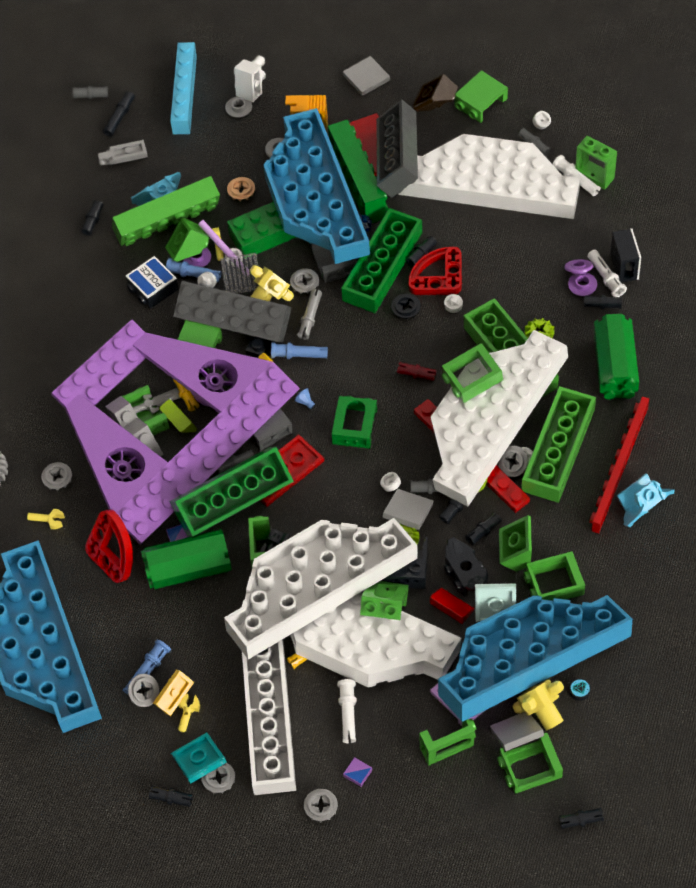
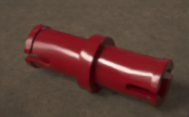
[397,362,436,381]

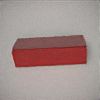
[430,588,474,624]

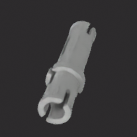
[297,289,322,340]

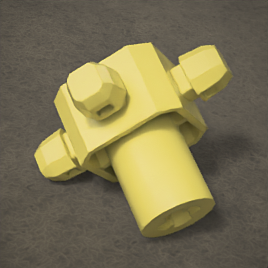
[250,265,294,301]
[513,679,564,731]

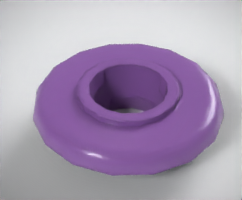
[183,248,211,267]
[564,259,594,275]
[568,273,597,296]

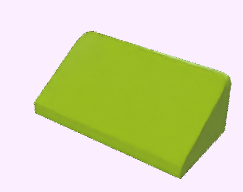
[160,399,197,433]

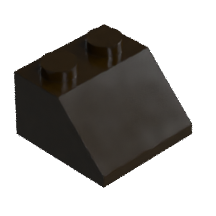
[412,74,458,112]

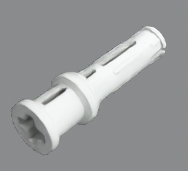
[552,155,601,196]
[587,250,627,297]
[337,679,357,743]

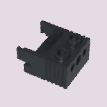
[385,537,428,589]

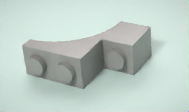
[105,396,163,456]

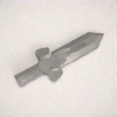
[132,388,180,414]

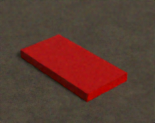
[349,113,379,176]
[260,434,324,507]

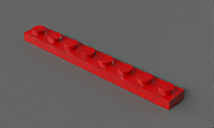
[590,396,649,534]
[414,399,530,513]

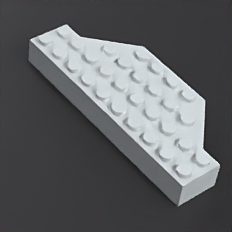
[398,134,580,219]
[431,330,568,507]
[224,518,417,659]
[290,592,461,687]

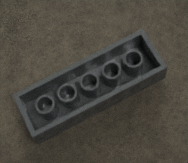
[376,99,418,198]
[173,281,292,343]

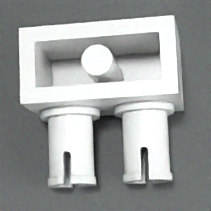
[234,55,266,102]

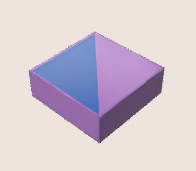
[166,525,189,542]
[343,757,372,787]

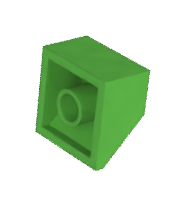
[165,217,209,262]
[499,515,532,572]

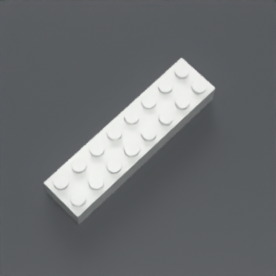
[242,639,296,795]

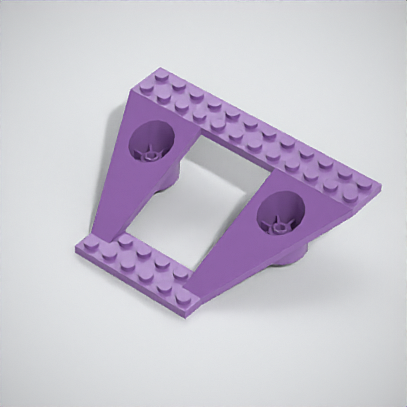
[51,320,300,545]

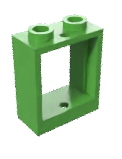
[575,136,617,190]
[442,343,503,403]
[524,551,585,601]

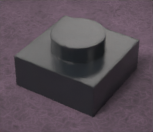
[246,336,270,358]

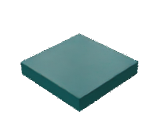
[171,733,227,784]

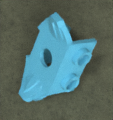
[131,172,181,206]
[617,474,674,527]

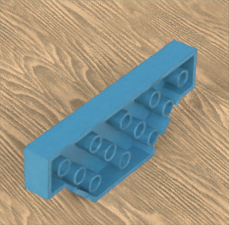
[264,108,370,264]
[0,540,102,733]
[438,595,632,722]

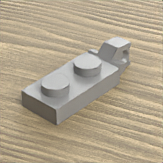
[98,140,148,165]

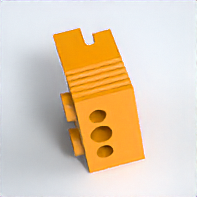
[285,95,328,132]

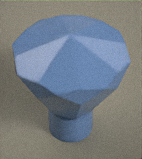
[294,388,315,409]

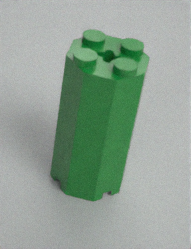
[594,314,639,399]
[141,529,232,589]

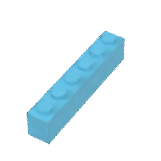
[170,42,197,134]

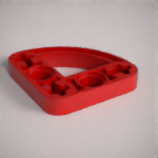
[409,247,462,295]
[85,509,133,583]

